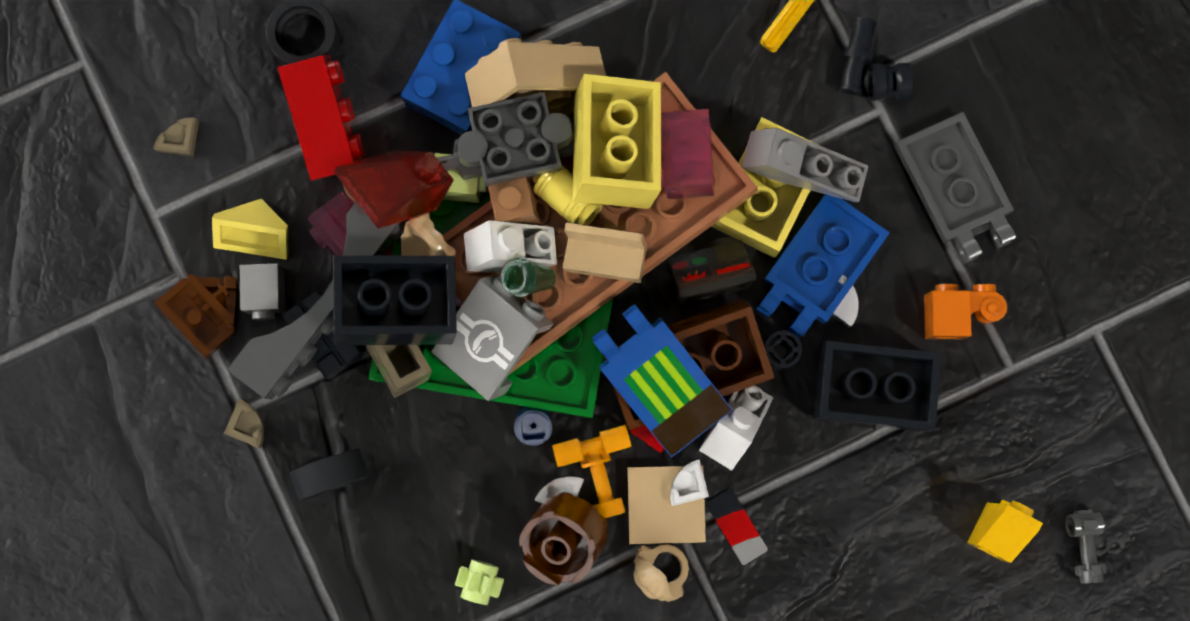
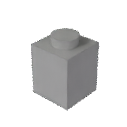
[239,263,286,320]

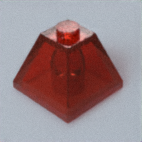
[334,150,454,229]

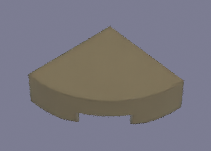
[154,118,199,157]
[224,399,264,448]

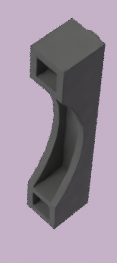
[227,184,411,400]

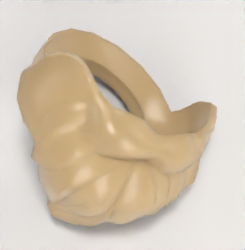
[400,212,456,257]
[633,544,689,602]

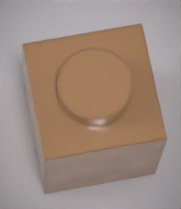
[488,177,542,226]

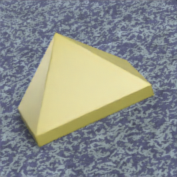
[212,198,289,260]

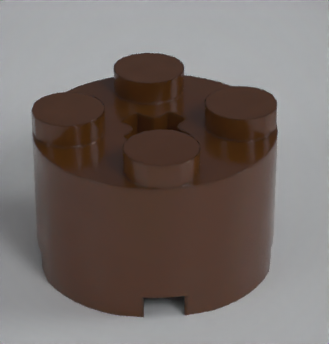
[519,492,608,585]

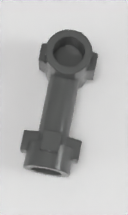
[1065,510,1107,583]

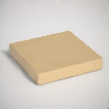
[627,466,706,544]

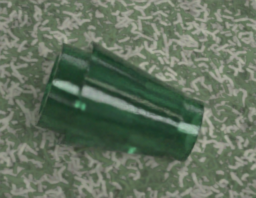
[501,258,556,297]

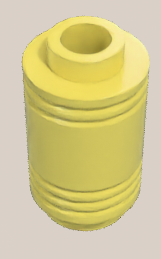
[533,166,603,226]

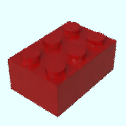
[277,55,366,181]

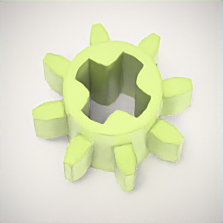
[455,559,504,605]

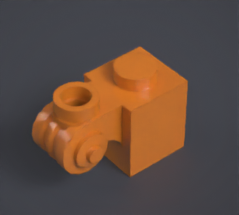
[924,284,1007,339]

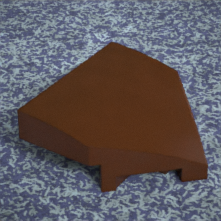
[154,274,237,360]

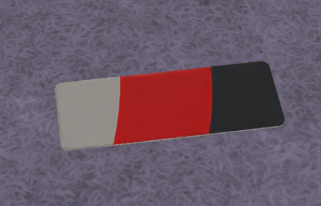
[706,488,768,565]

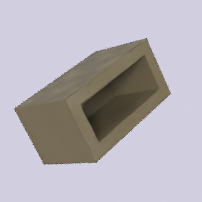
[366,345,432,398]

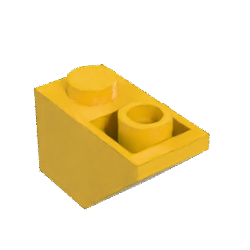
[967,500,1043,563]

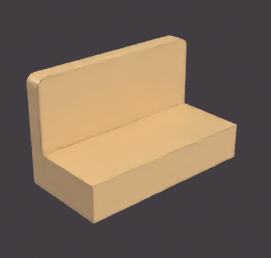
[562,223,647,283]

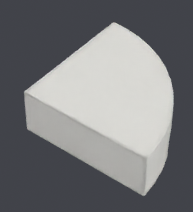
[832,275,859,328]
[670,459,709,506]
[535,477,584,504]

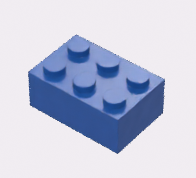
[400,0,522,136]

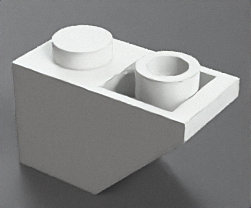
[464,220,557,274]
[699,385,773,470]

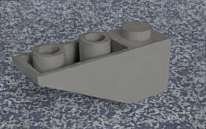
[741,128,868,202]

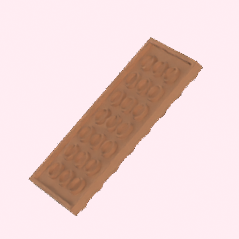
[442,72,758,374]

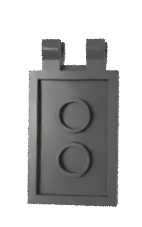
[894,112,1016,264]

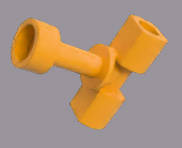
[552,425,632,518]

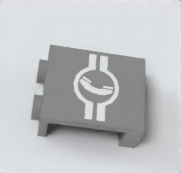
[431,275,554,401]

